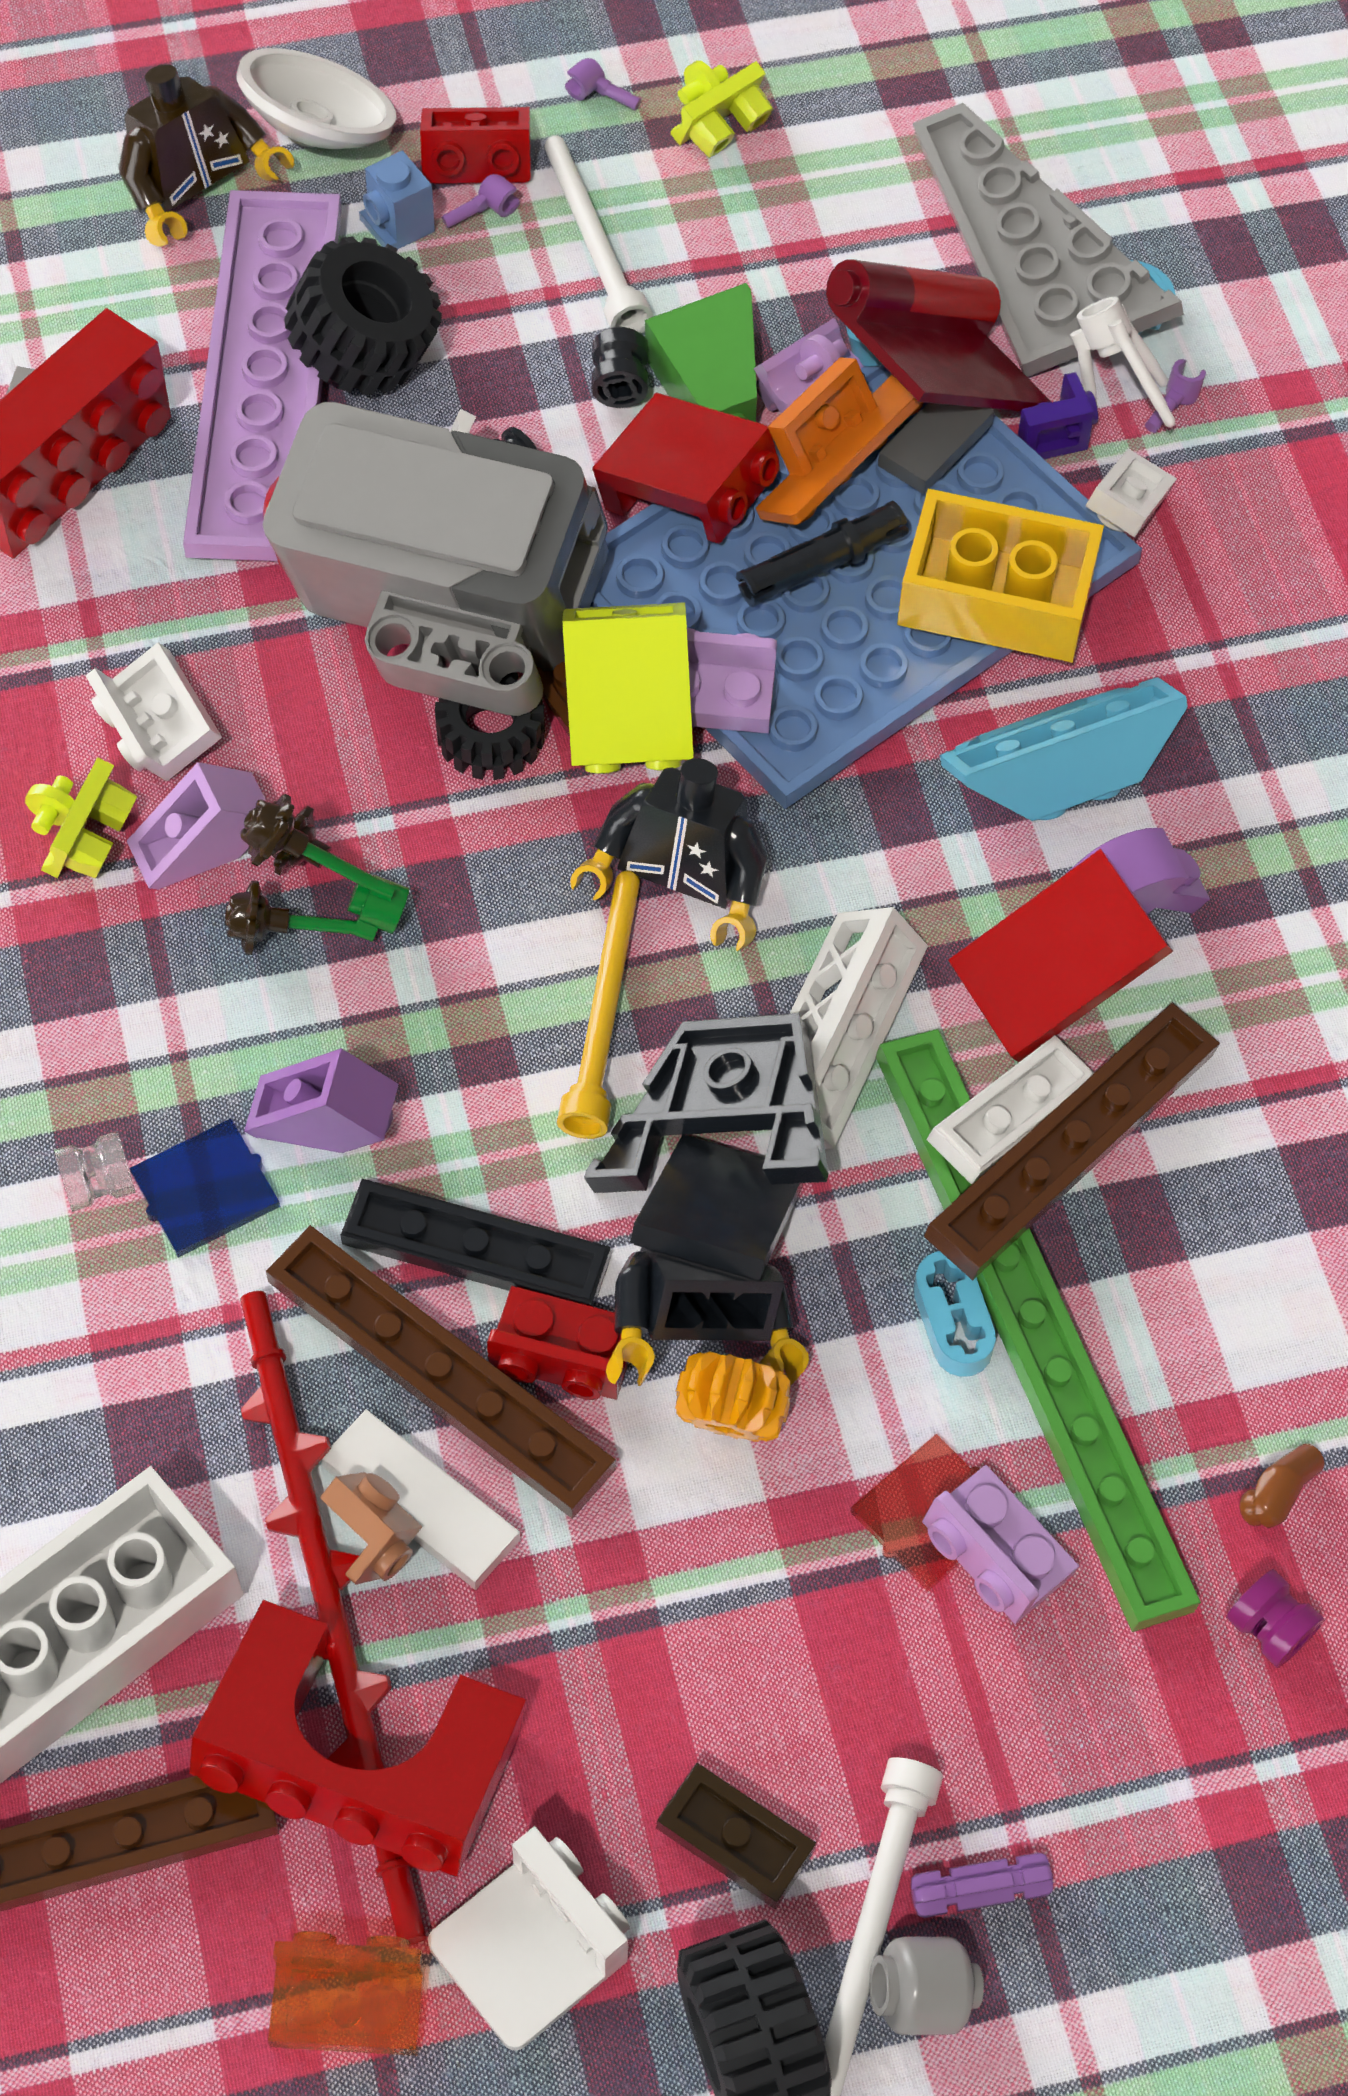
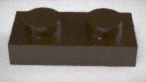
[656,1763,817,1910]

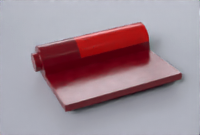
[826,259,1052,411]

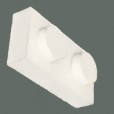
[1085,448,1177,537]

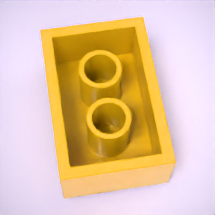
[897,488,1104,663]

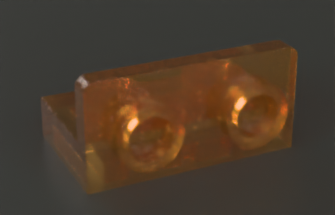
[268,1931,425,2056]

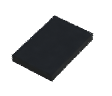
[630,1135,803,1281]

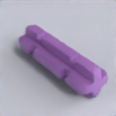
[910,1852,1053,1918]

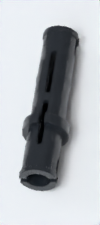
[736,501,909,607]

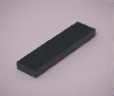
[340,1179,611,1307]

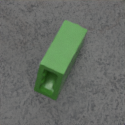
[645,283,757,422]

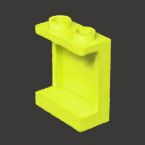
[562,602,694,773]

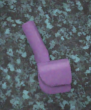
[565,58,641,111]
[441,174,520,228]
[1145,359,1206,433]

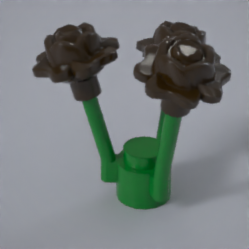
[225,794,409,955]

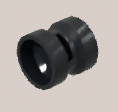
[591,327,648,408]

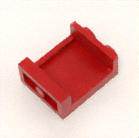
[592,392,780,544]

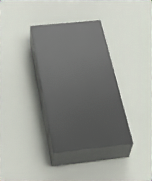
[878,403,995,494]

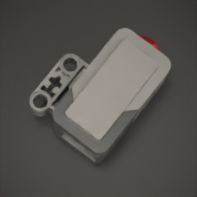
[263,402,608,716]

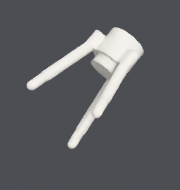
[1070,297,1176,427]

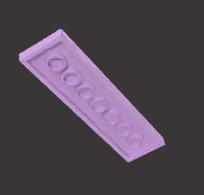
[183,190,342,561]

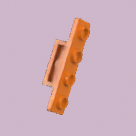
[756,357,923,525]

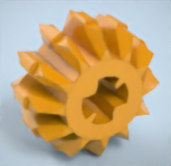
[675,1351,791,1442]

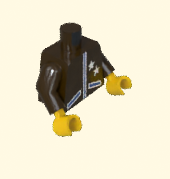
[118,64,294,247]

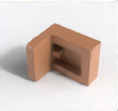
[320,1472,422,1585]

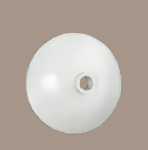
[236,48,396,149]

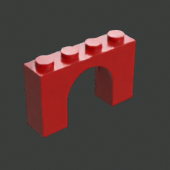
[189,1600,527,1877]

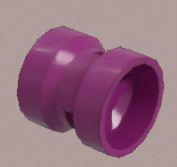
[1226,1569,1326,1668]

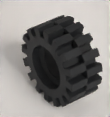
[435,672,545,780]

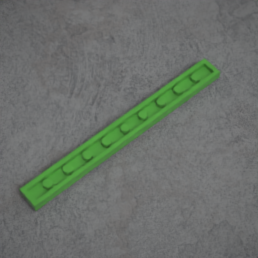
[876,1029,1201,1632]

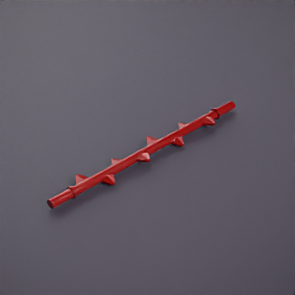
[240,1291,427,1946]

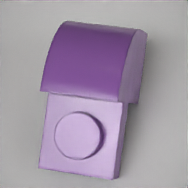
[1067,828,1210,914]

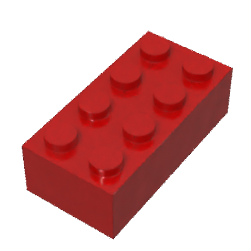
[0,308,172,559]

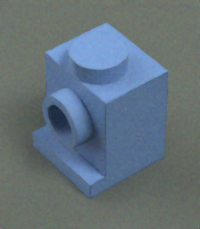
[359,150,435,249]

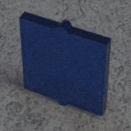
[129,1118,280,1258]

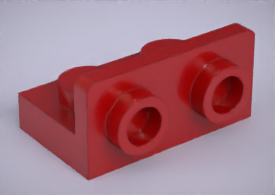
[420,107,531,183]
[487,1286,628,1400]

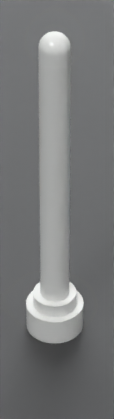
[545,135,653,333]
[824,1757,943,2096]

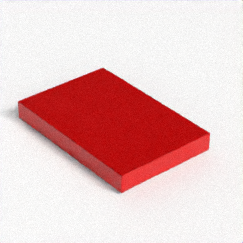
[948,849,1173,1063]

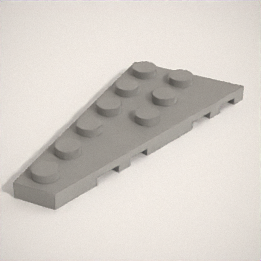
[913,103,1184,377]

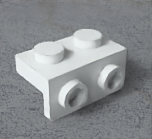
[86,642,222,782]

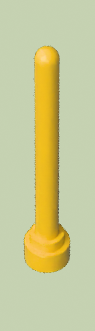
[557,871,640,1139]

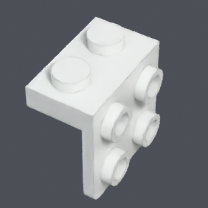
[428,1826,630,2050]

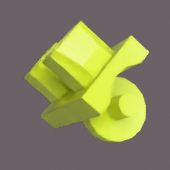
[670,61,773,158]
[25,757,137,879]

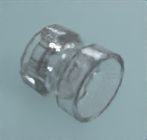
[54,1131,136,1212]

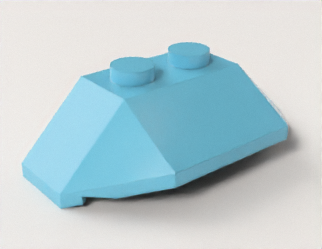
[940,677,1188,821]

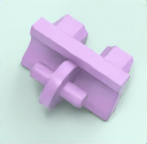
[754,318,864,413]

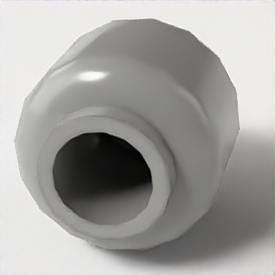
[869,1937,984,2035]

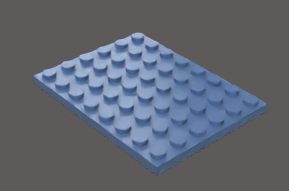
[590,365,1142,809]

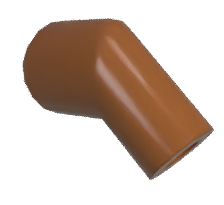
[1239,1444,1325,1528]

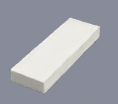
[926,1035,1094,1185]
[321,1409,521,1590]

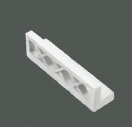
[790,907,928,1149]

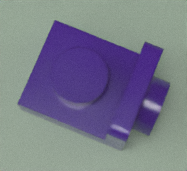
[1018,372,1098,459]

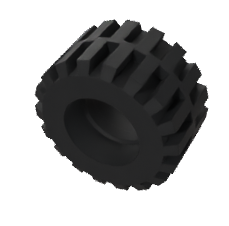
[284,236,442,395]
[677,1919,832,2096]

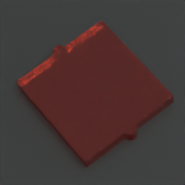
[850,1434,980,1592]

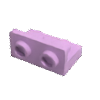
[687,628,777,734]
[922,1465,1079,1624]

